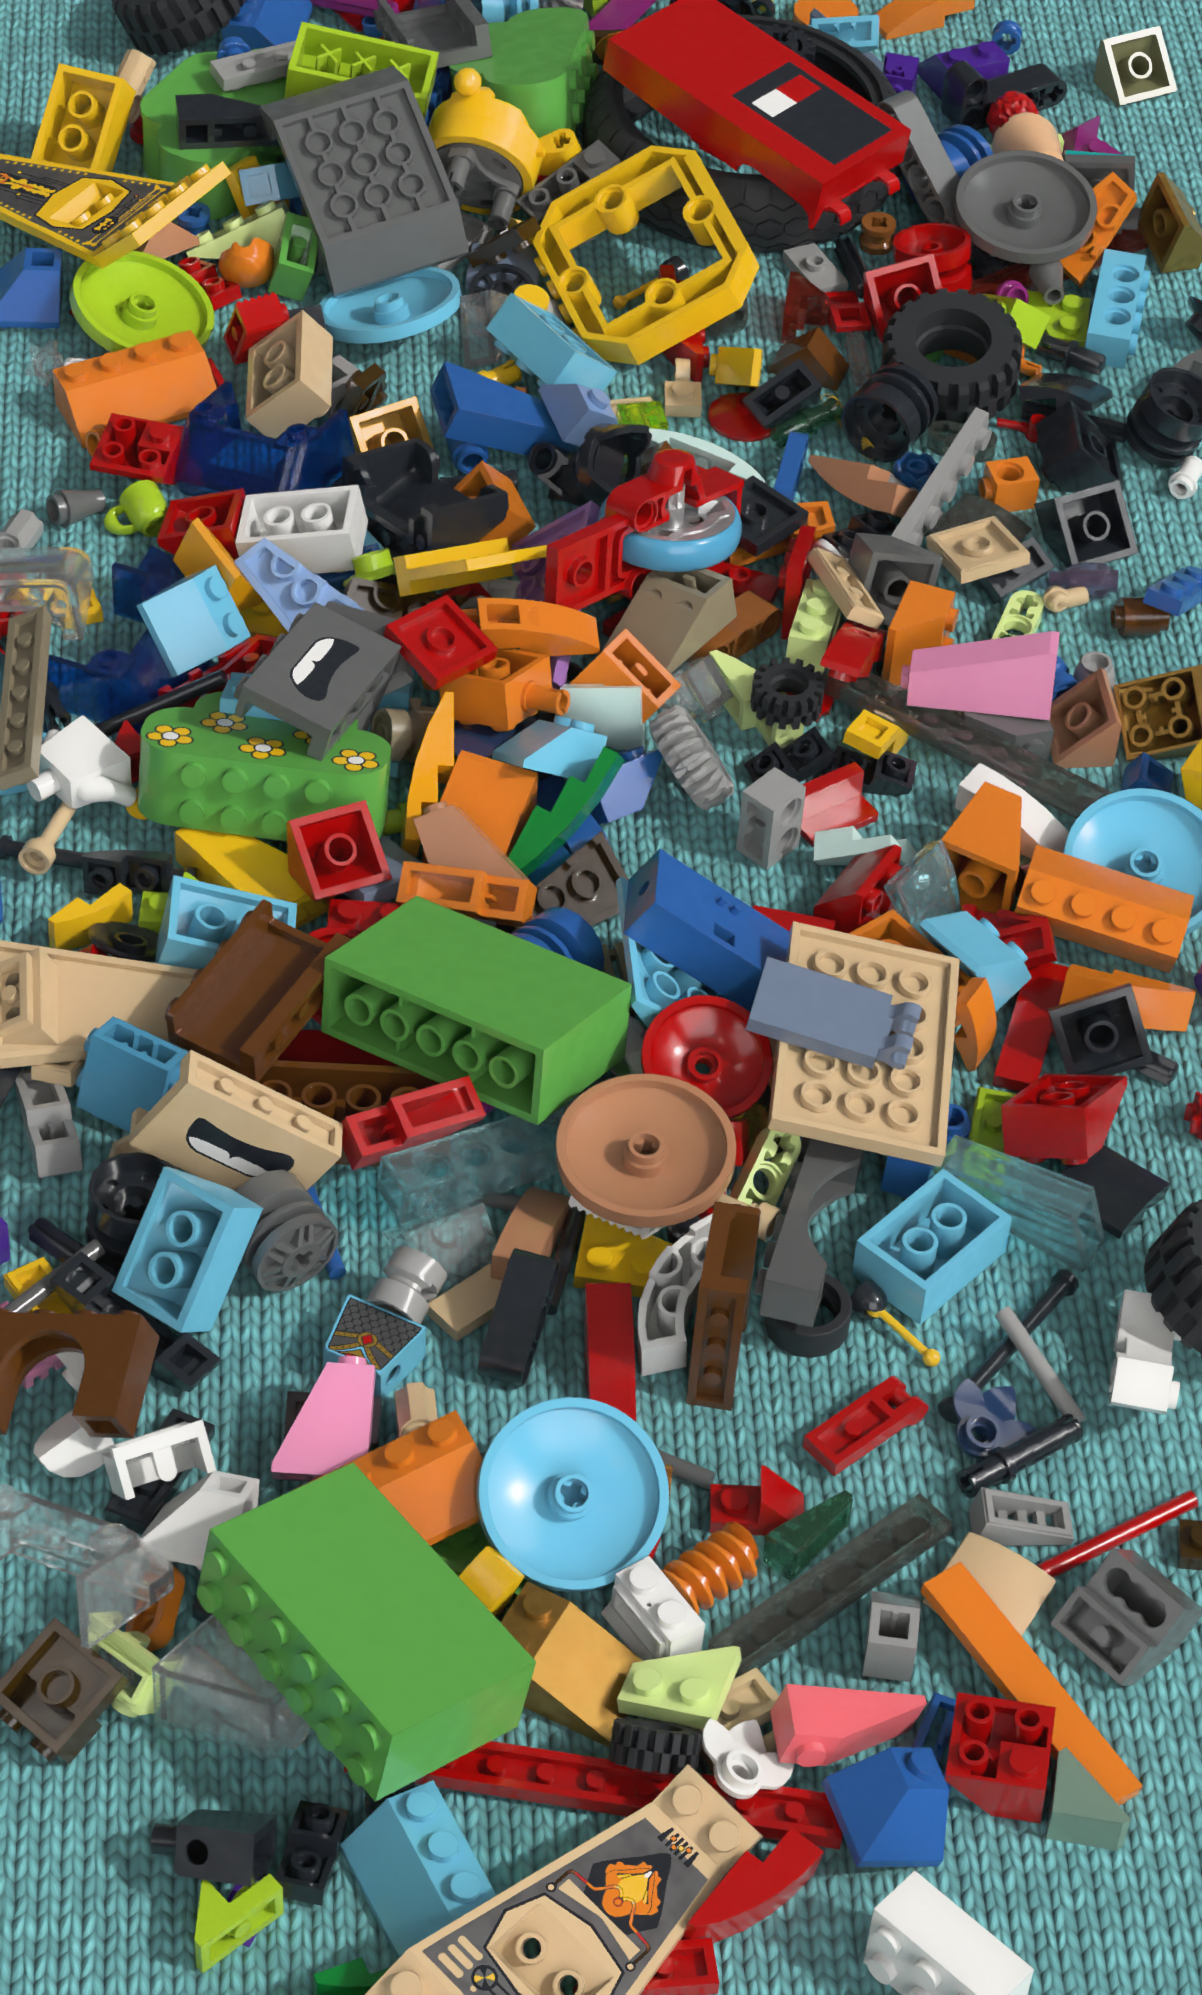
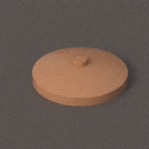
[556,1074,736,1228]

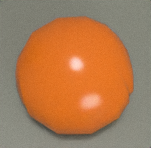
[218,237,274,288]

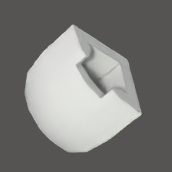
[33,1409,114,1477]

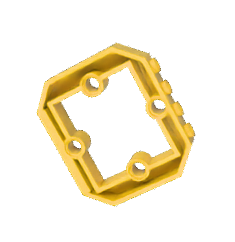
[533,145,760,365]

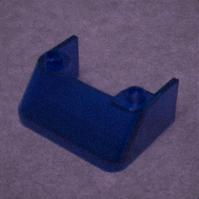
[175,381,355,497]
[47,562,213,734]

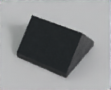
[1048,983,1154,1075]

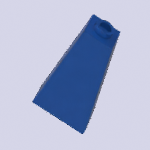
[430,361,578,456]

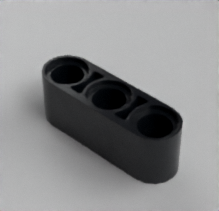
[477,1248,560,1387]

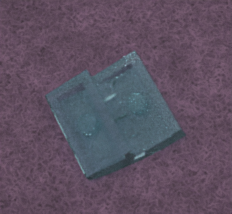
[883,840,960,938]

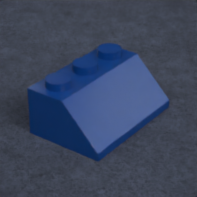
[222,0,313,50]

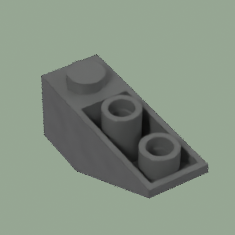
[516,139,621,224]

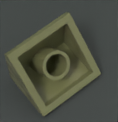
[1093,26,1177,107]

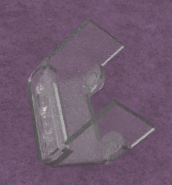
[0,1484,174,1649]

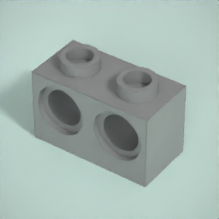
[736,767,806,870]

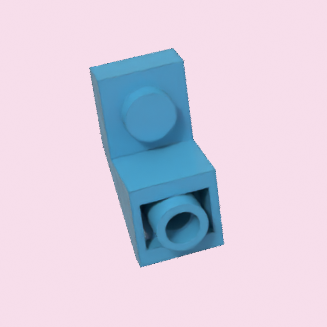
[238,162,300,206]

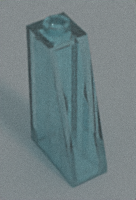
[933,1135,1105,1273]

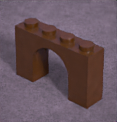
[0,1308,159,1438]

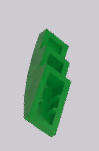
[508,746,625,876]

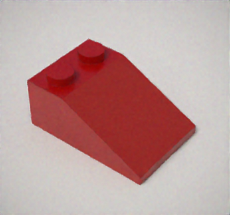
[1001,1074,1128,1165]

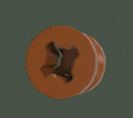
[859,212,896,255]

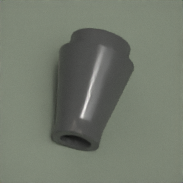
[1028,260,1065,305]
[46,489,106,527]

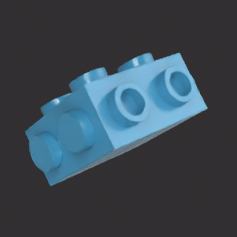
[76,1016,188,1132]

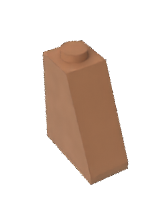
[413,801,530,881]

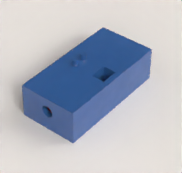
[623,849,789,1012]

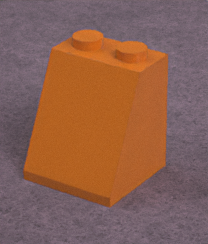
[423,750,538,864]
[932,781,1022,913]

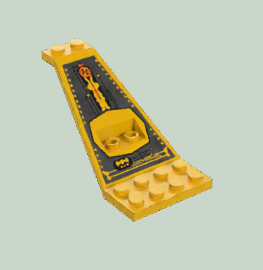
[0,154,231,269]

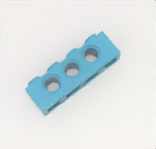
[1085,249,1151,369]

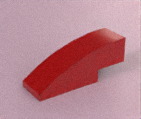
[341,1076,486,1170]
[583,1283,636,1422]
[681,1827,824,1943]

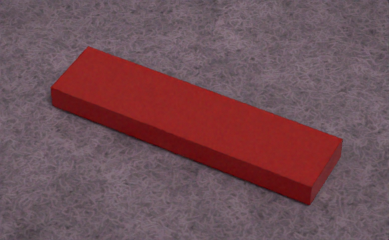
[992,963,1069,1092]

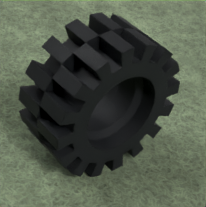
[750,658,825,730]
[608,1717,702,1775]

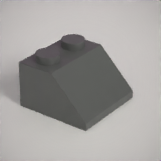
[848,533,943,626]

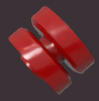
[893,223,973,292]

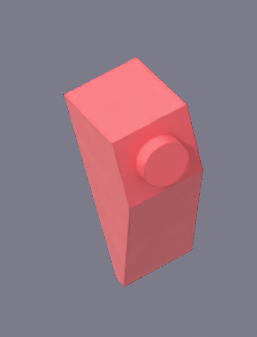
[770,1684,927,1767]

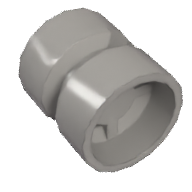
[366,1246,447,1324]

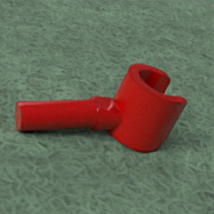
[996,414,1047,443]

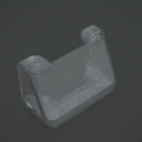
[0,547,94,640]

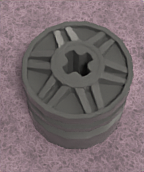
[235,1170,339,1292]

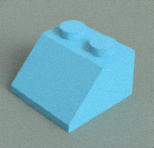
[136,565,251,678]
[491,715,608,782]
[919,911,1032,1012]

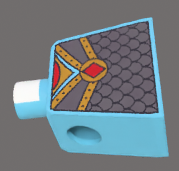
[323,1294,426,1400]

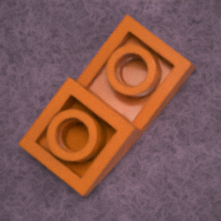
[954,977,996,1071]

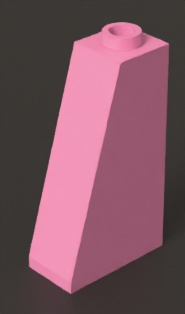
[900,631,1060,720]

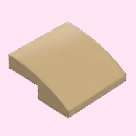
[922,1532,1057,1636]

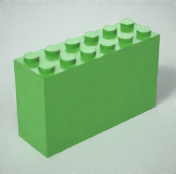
[321,896,632,1125]
[196,1463,536,1802]

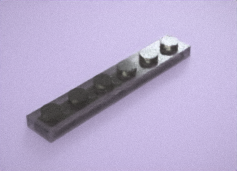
[708,1493,952,1678]

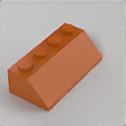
[52,330,221,448]
[1014,845,1194,973]
[292,1410,483,1546]

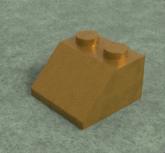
[1139,172,1202,273]
[334,396,434,457]

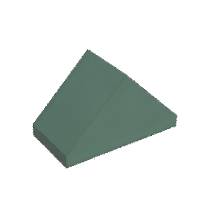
[1046,1747,1131,1851]

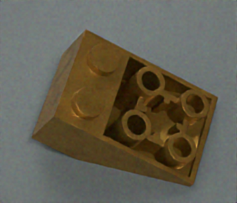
[1114,664,1202,762]

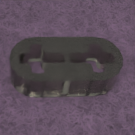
[926,420,997,463]

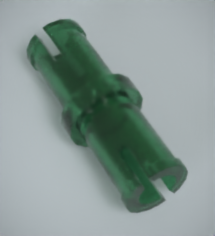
[770,398,843,448]

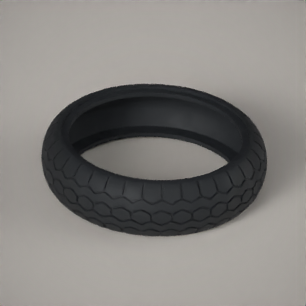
[583,14,902,253]

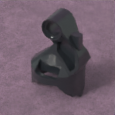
[528,423,652,508]

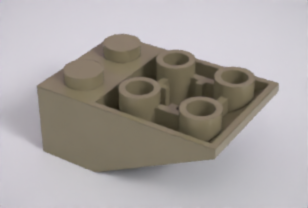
[602,568,737,674]

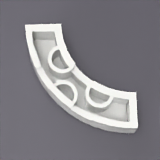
[638,1204,742,1376]
[1108,1289,1181,1415]

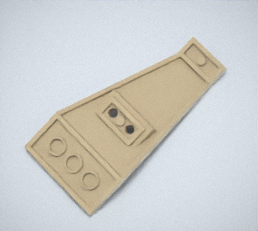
[0,940,198,1069]

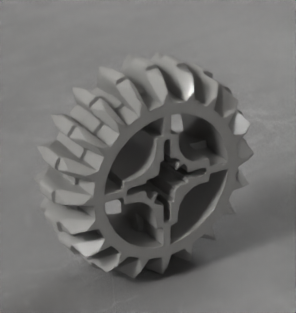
[649,705,734,811]

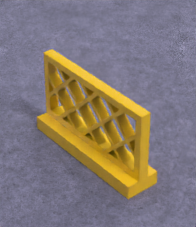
[393,537,548,597]

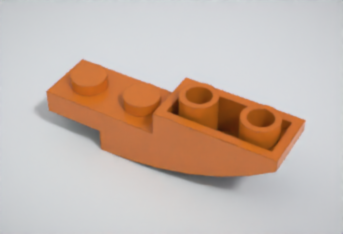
[461,598,600,656]

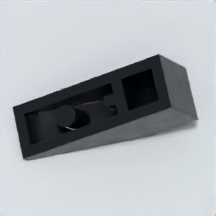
[175,94,279,150]

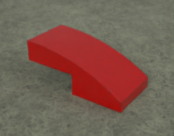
[820,291,872,333]

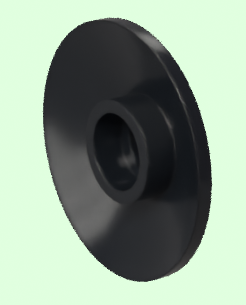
[88,922,159,962]

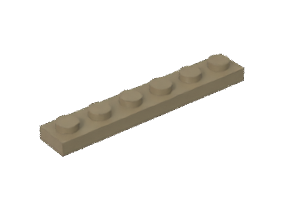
[0,606,52,791]

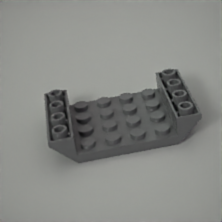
[259,66,469,297]

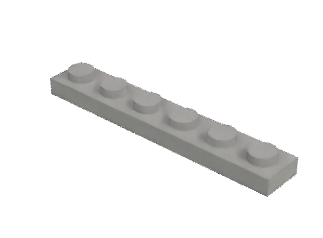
[891,408,992,547]

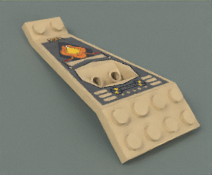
[365,1764,763,1995]

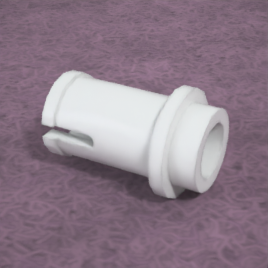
[1168,456,1202,499]

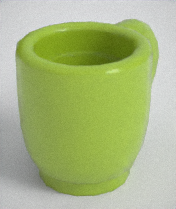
[103,480,168,537]

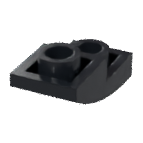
[822,511,897,558]
[743,726,838,782]
[828,745,917,795]
[82,850,173,896]
[275,1800,349,1906]

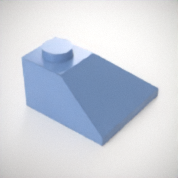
[538,384,618,447]

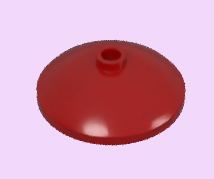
[641,995,773,1120]

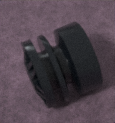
[841,363,939,463]
[1123,367,1202,468]
[85,1152,175,1271]

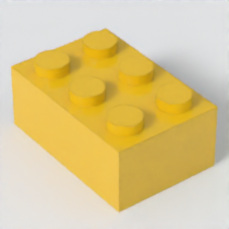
[31,63,136,172]

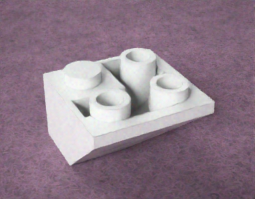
[134,1471,260,1570]

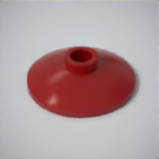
[708,392,780,442]

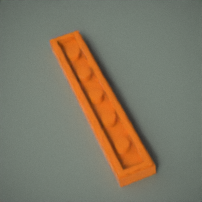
[920,1561,1143,1806]

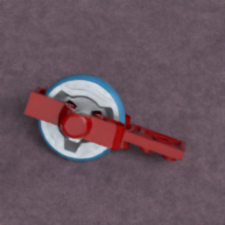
[544,449,744,610]

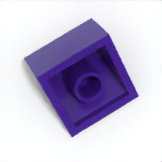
[917,41,1010,101]

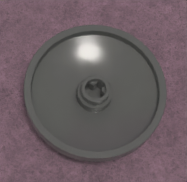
[954,150,1097,264]

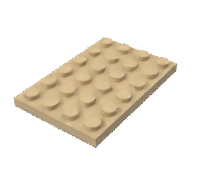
[767,921,960,1167]

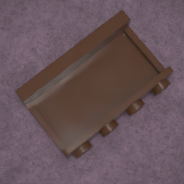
[165,899,352,1082]
[686,1201,761,1411]

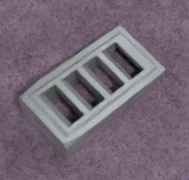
[969,1487,1074,1546]

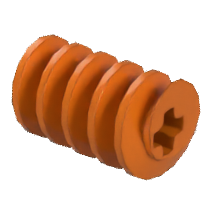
[661,1522,759,1616]

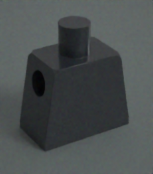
[151,1809,278,1886]

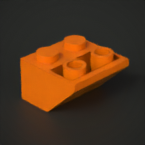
[570,628,682,751]

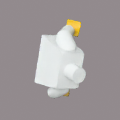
[27,715,147,820]

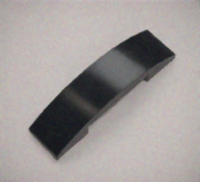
[50,1252,221,1392]

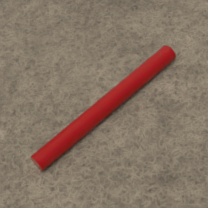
[1036,1490,1198,1578]

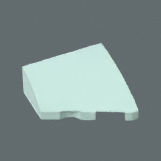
[560,684,645,751]
[813,826,920,866]

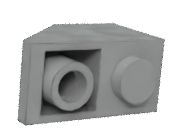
[862,1591,921,1682]

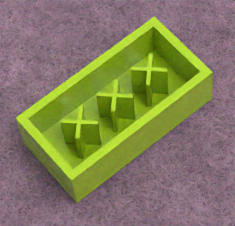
[284,22,439,120]

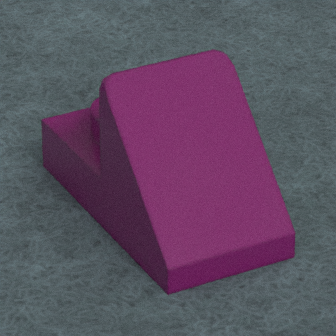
[1061,115,1122,155]

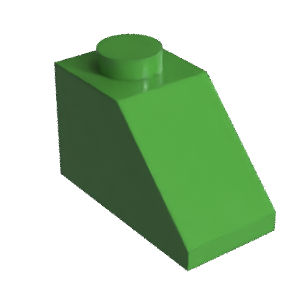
[268,211,318,302]

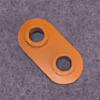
[125,1561,185,1652]

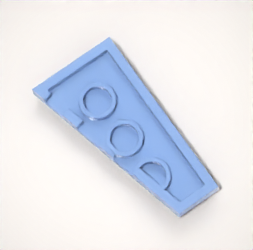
[234,537,364,633]

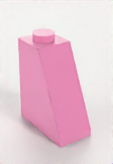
[271,1356,376,1482]

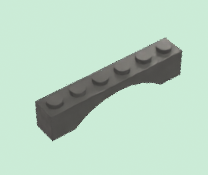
[754,1137,864,1327]

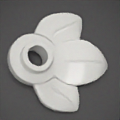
[701,1719,794,1799]

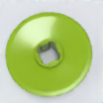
[343,548,396,586]

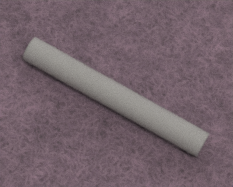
[995,1306,1086,1423]

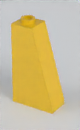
[175,827,333,929]

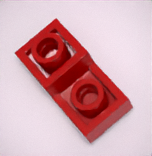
[178,257,242,311]

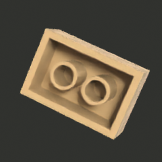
[245,310,333,445]

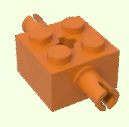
[422,648,570,732]

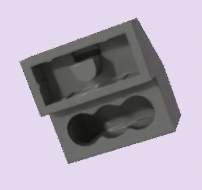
[1050,1548,1202,1686]

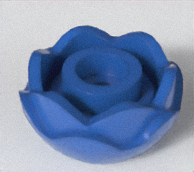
[894,452,938,491]

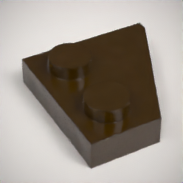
[332,363,388,430]

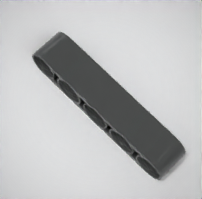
[876,90,960,225]

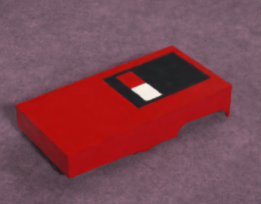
[602,0,911,230]

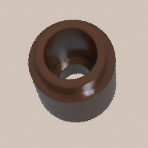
[1110,597,1170,636]

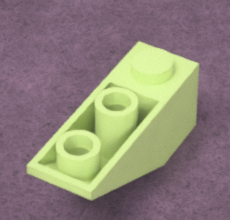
[186,200,290,259]

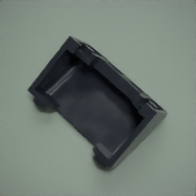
[342,438,509,561]

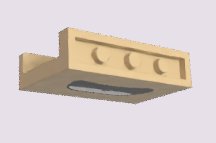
[129,1050,343,1191]

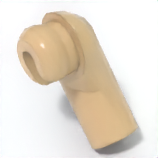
[1042,585,1089,613]

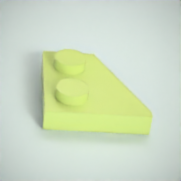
[617,1646,741,1729]

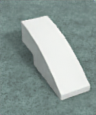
[955,763,1069,859]

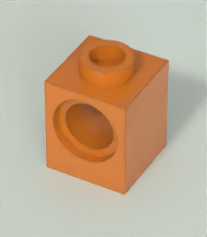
[978,456,1040,514]

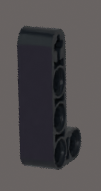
[941,60,1068,131]

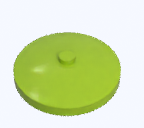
[69,251,215,352]

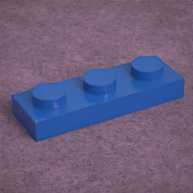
[1143,566,1202,616]

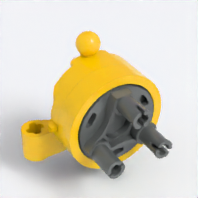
[428,67,582,231]

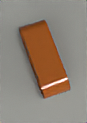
[687,590,783,674]

